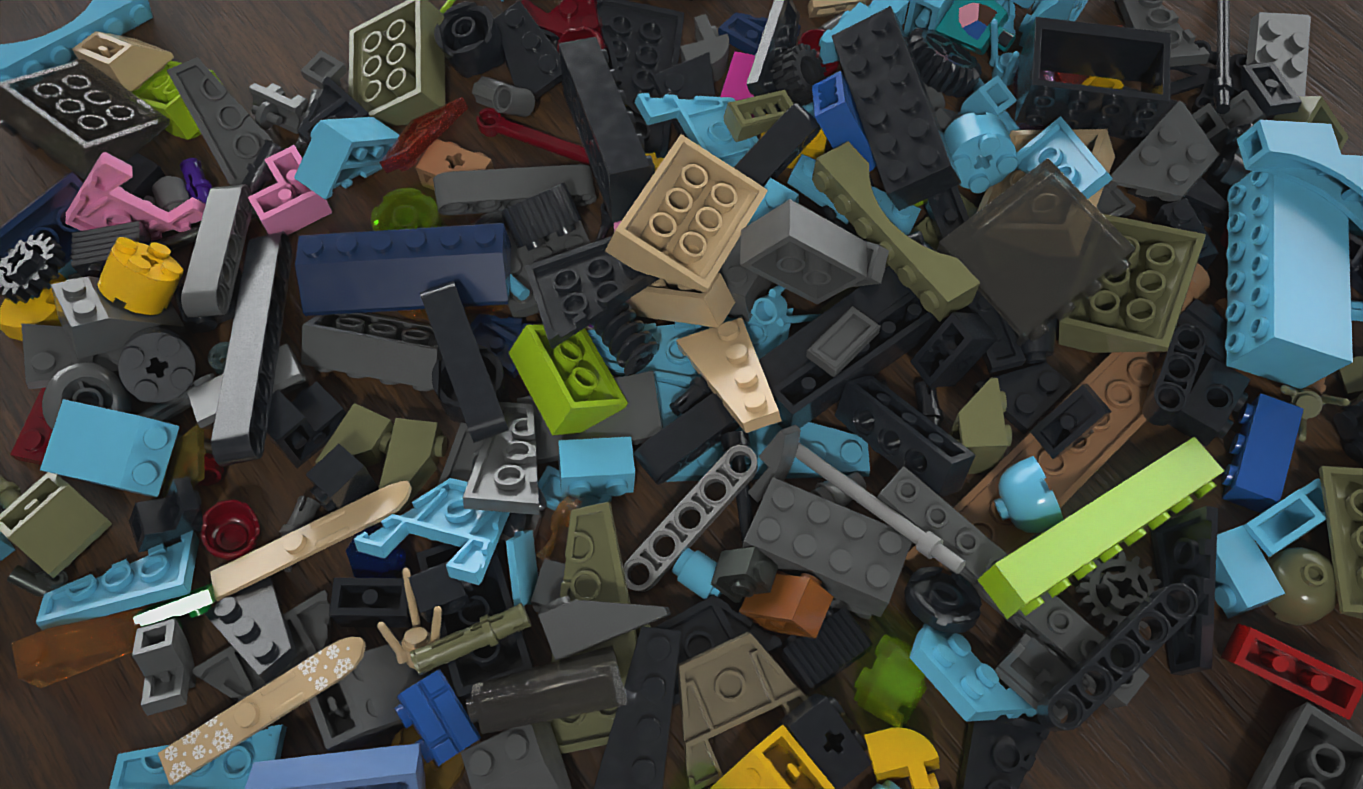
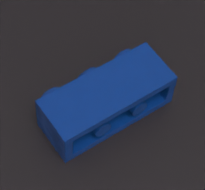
[1221,393,1304,514]

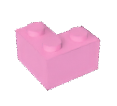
[248,145,332,235]

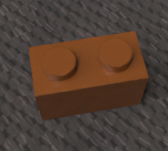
[739,570,833,639]

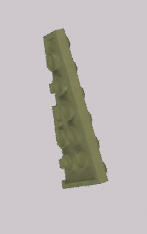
[544,502,637,754]

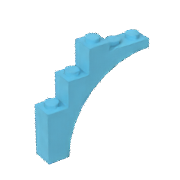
[1237,120,1363,231]

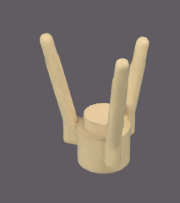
[377,568,442,669]

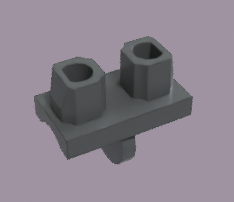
[249,83,308,134]

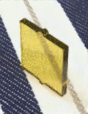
[163,424,206,498]

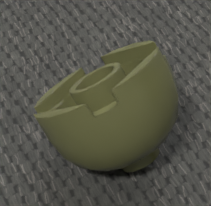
[1264,547,1338,625]

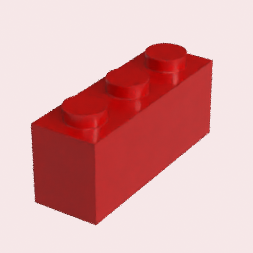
[1221,623,1363,720]

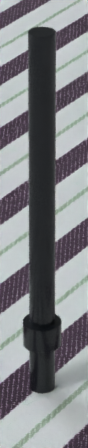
[1213,0,1234,114]

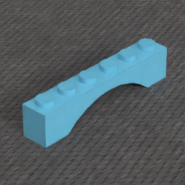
[0,0,153,100]

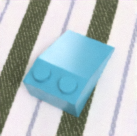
[40,399,179,498]

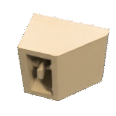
[72,31,174,94]

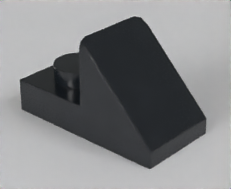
[1241,62,1302,116]
[1030,384,1112,459]

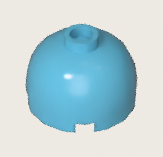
[994,456,1064,533]

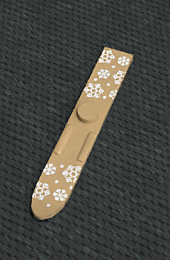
[158,636,366,785]

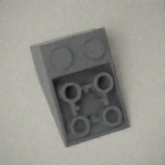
[309,640,435,753]

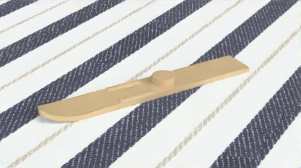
[210,481,412,601]

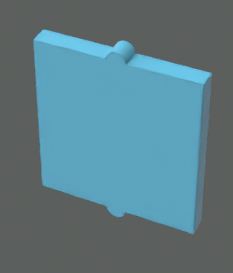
[506,530,538,606]

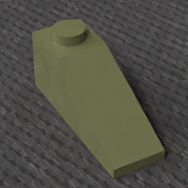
[375,418,447,529]

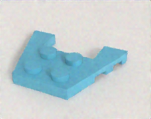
[634,93,759,167]
[354,478,510,585]
[909,623,1037,722]

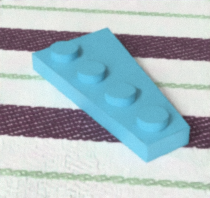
[787,154,921,235]
[36,530,200,632]
[109,724,287,789]

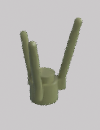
[1280,385,1350,442]

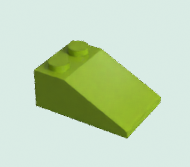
[122,60,229,140]

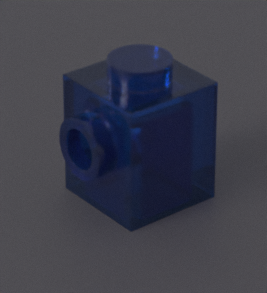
[346,526,406,578]

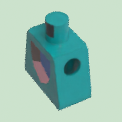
[935,0,1016,55]

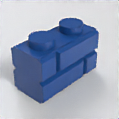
[394,669,481,766]

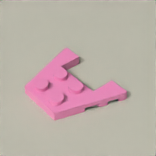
[65,152,206,242]

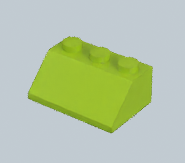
[509,324,628,436]

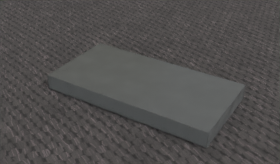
[517,371,663,465]

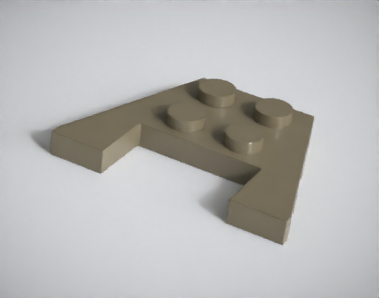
[677,632,808,789]

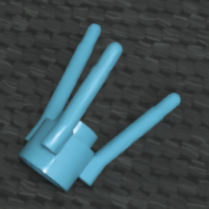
[989,19,1019,86]
[751,285,821,326]

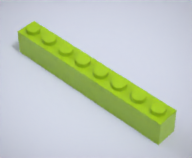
[977,437,1224,619]

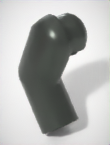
[7,565,68,597]

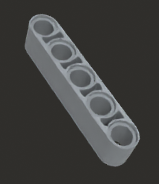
[623,445,758,592]

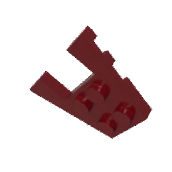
[521,0,602,39]

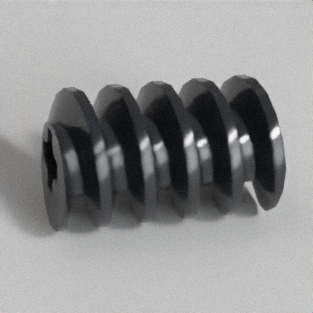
[591,301,659,376]

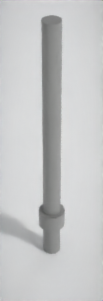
[795,443,966,574]

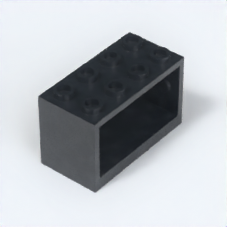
[1015,17,1171,138]

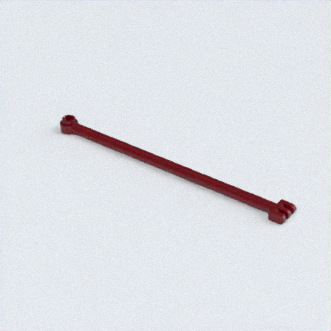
[476,108,652,179]

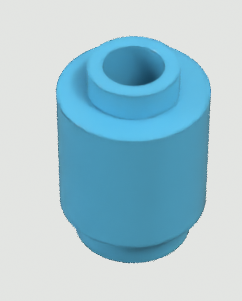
[672,548,723,600]

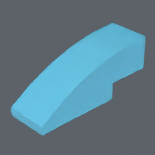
[1243,478,1326,557]

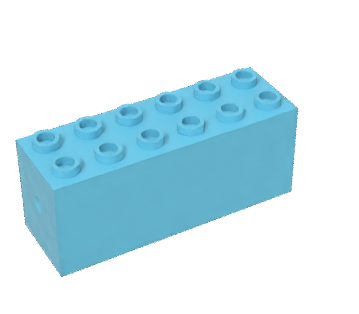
[1225,171,1353,389]

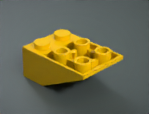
[710,725,835,789]

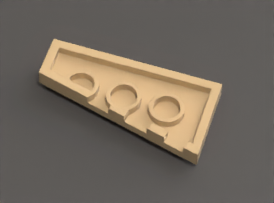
[676,317,782,433]

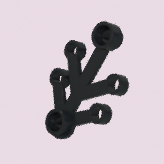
[1170,40,1247,113]

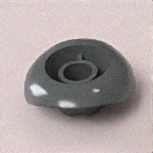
[42,362,132,430]

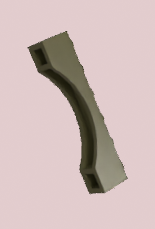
[812,141,980,321]

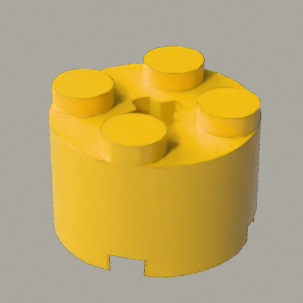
[97,237,184,315]

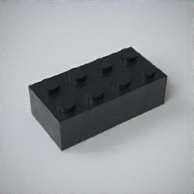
[416,543,539,707]

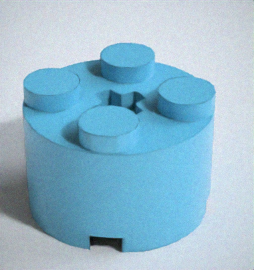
[944,112,1018,193]

